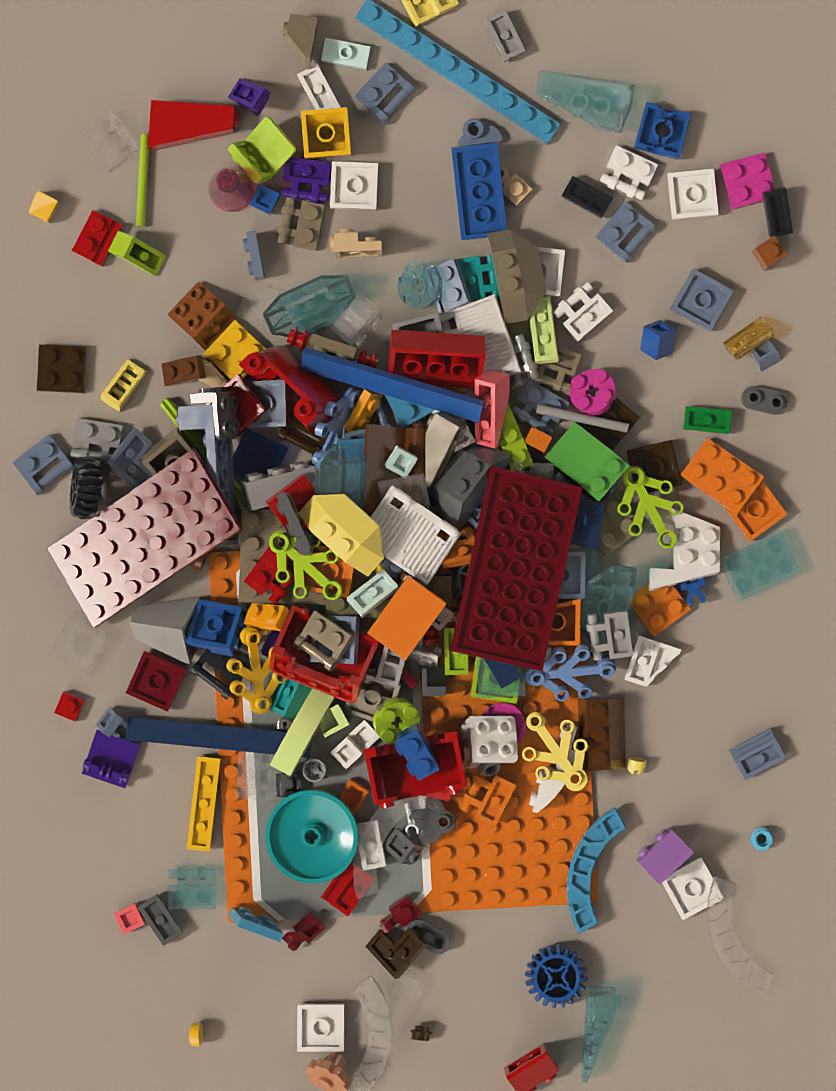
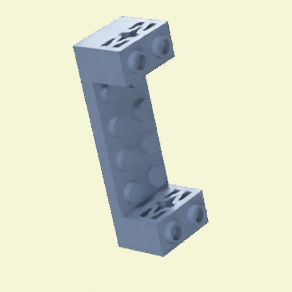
[176,404,238,546]

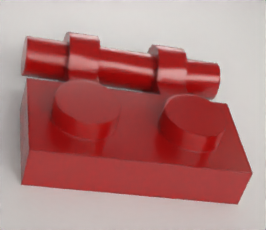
[243,546,295,605]

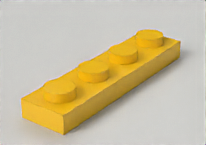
[186,756,221,852]

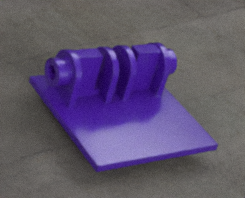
[82,730,140,789]

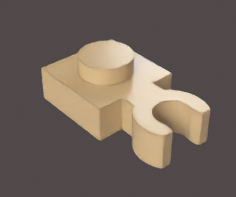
[500,165,532,207]

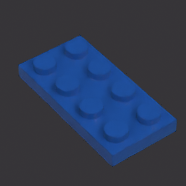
[451,142,507,240]

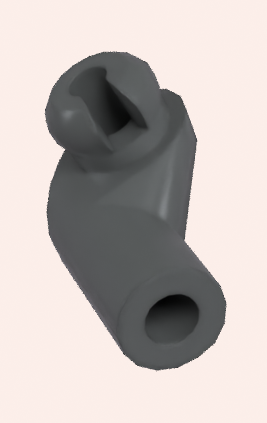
[274,716,294,732]

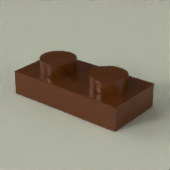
[161,355,206,386]

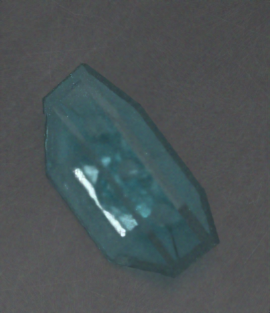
[262,275,356,338]
[314,439,366,510]
[580,565,637,659]

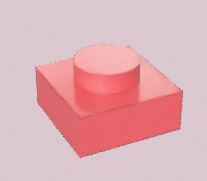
[114,902,146,934]

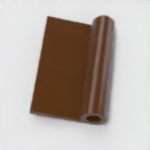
[360,424,427,517]

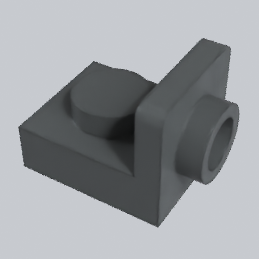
[383,828,424,865]

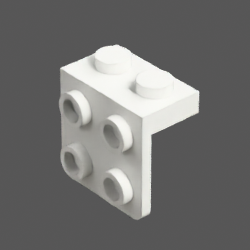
[460,716,518,768]

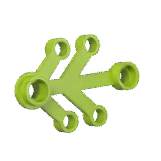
[617,466,684,549]
[269,531,343,600]

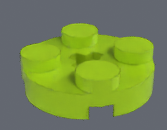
[373,698,420,743]

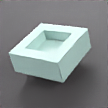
[385,445,418,478]

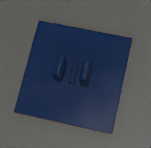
[570,499,605,549]

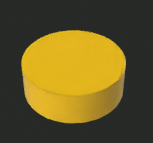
[189,1023,203,1047]

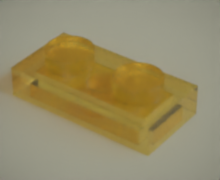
[723,317,775,360]

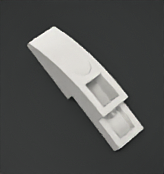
[529,723,577,813]

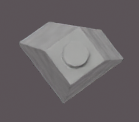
[130,598,199,664]

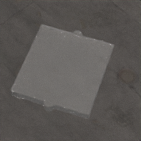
[235,279,287,332]

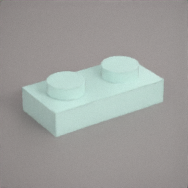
[347,569,398,618]

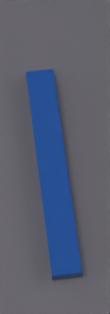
[301,348,484,423]

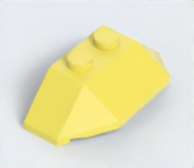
[299,494,384,576]

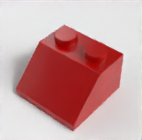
[504,1044,559,1091]

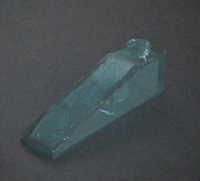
[536,71,635,133]
[581,985,620,1083]

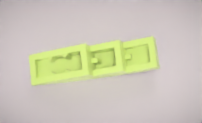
[270,689,335,776]

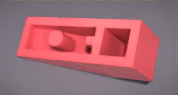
[475,370,510,448]

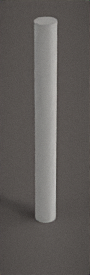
[536,404,629,433]

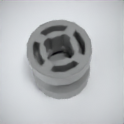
[302,757,326,782]

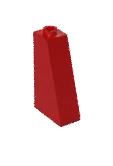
[148,100,240,151]

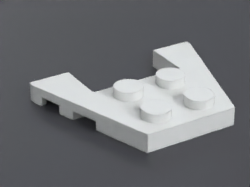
[649,506,720,591]

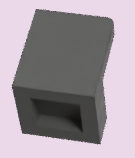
[422,667,446,696]

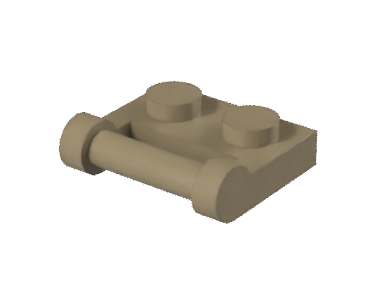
[293,610,354,672]

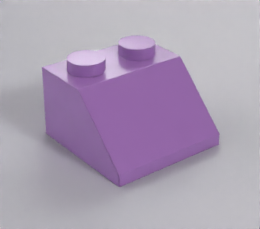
[637,829,694,885]

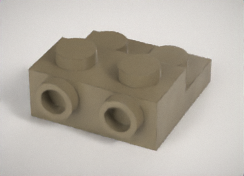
[343,664,403,722]

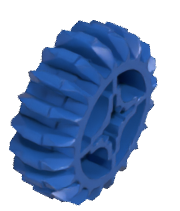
[525,944,588,1008]

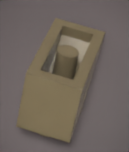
[283,13,318,69]

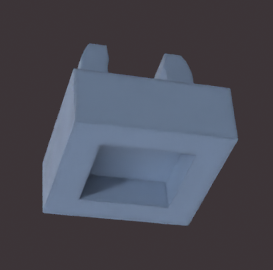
[96,706,127,738]

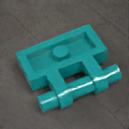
[457,254,500,303]

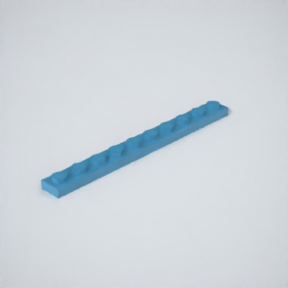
[355,0,560,145]

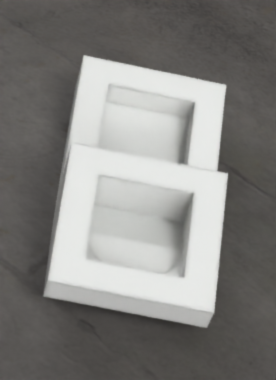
[330,719,380,769]

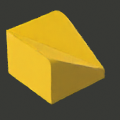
[29,191,60,224]

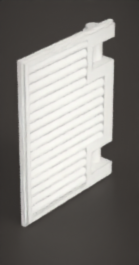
[439,294,521,393]
[371,486,462,586]

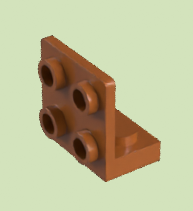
[168,282,237,351]

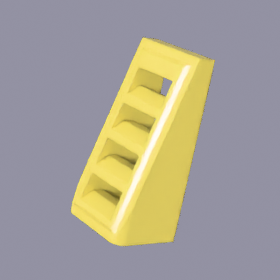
[101,359,147,412]

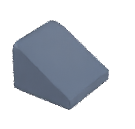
[747,336,781,371]

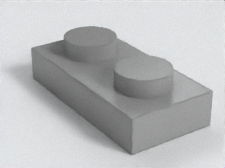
[484,10,526,63]

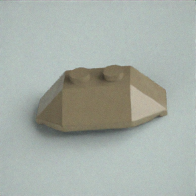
[487,229,546,324]

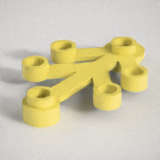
[522,712,589,791]

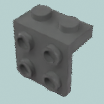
[190,387,240,440]

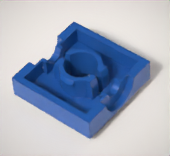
[634,102,691,160]

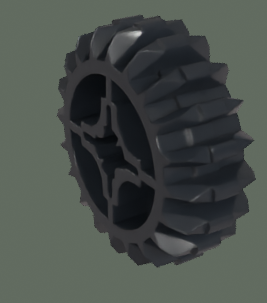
[69,456,103,520]

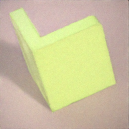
[320,703,350,738]

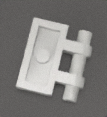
[600,145,658,200]
[553,282,613,342]

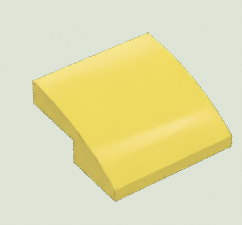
[401,0,459,27]

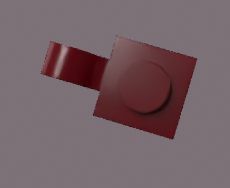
[380,894,421,933]
[282,912,326,951]

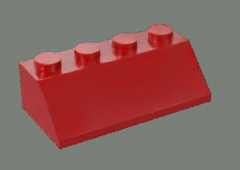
[388,330,486,389]

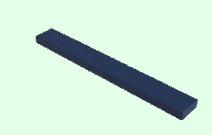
[126,717,312,758]

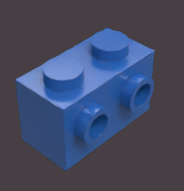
[394,722,440,781]

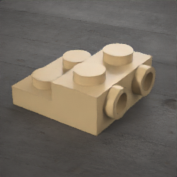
[330,229,382,258]

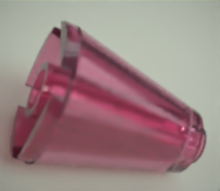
[208,166,254,212]

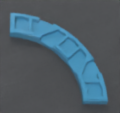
[567,807,626,934]

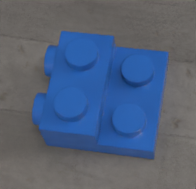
[185,599,247,657]

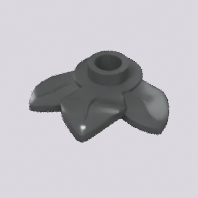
[409,797,456,844]

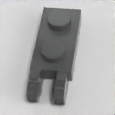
[276,492,315,556]

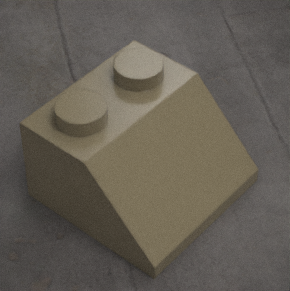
[141,427,205,476]

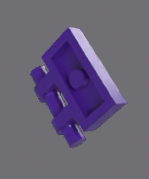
[281,157,332,203]

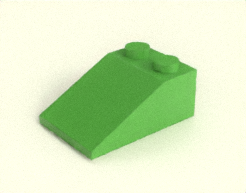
[544,422,629,502]

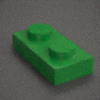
[683,406,732,434]

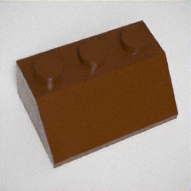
[578,698,626,771]

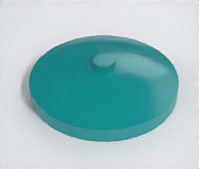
[265,789,359,884]

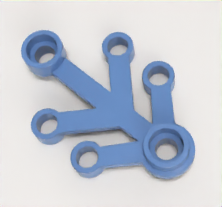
[312,386,362,471]
[525,645,616,701]

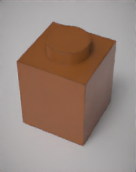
[752,236,787,271]

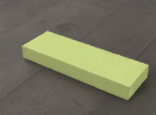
[529,296,558,364]

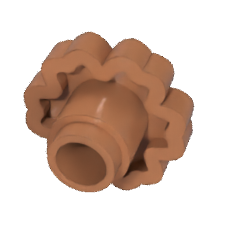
[305,1053,352,1091]

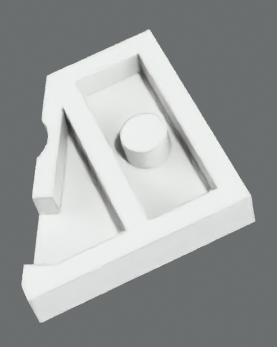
[624,635,681,687]

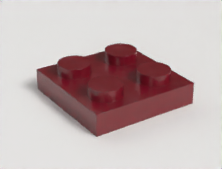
[126,651,187,712]

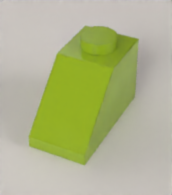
[108,231,166,276]

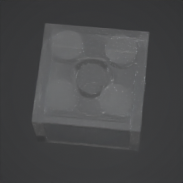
[330,292,383,349]

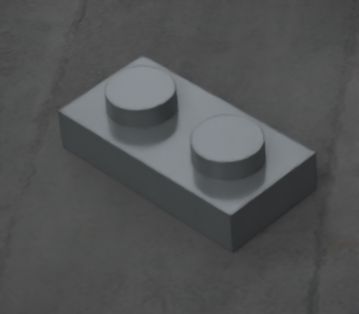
[137,894,183,946]

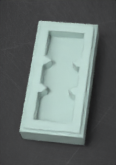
[321,38,371,71]

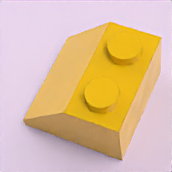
[301,107,351,159]

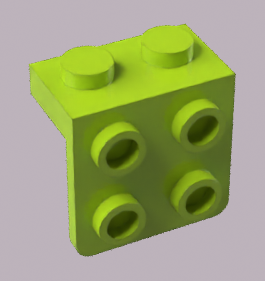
[227,117,296,184]

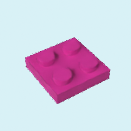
[719,152,775,210]

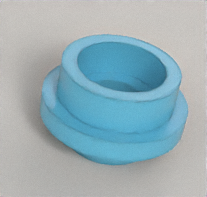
[750,827,774,851]

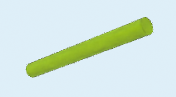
[136,134,149,227]

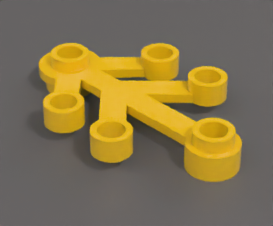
[227,626,287,715]

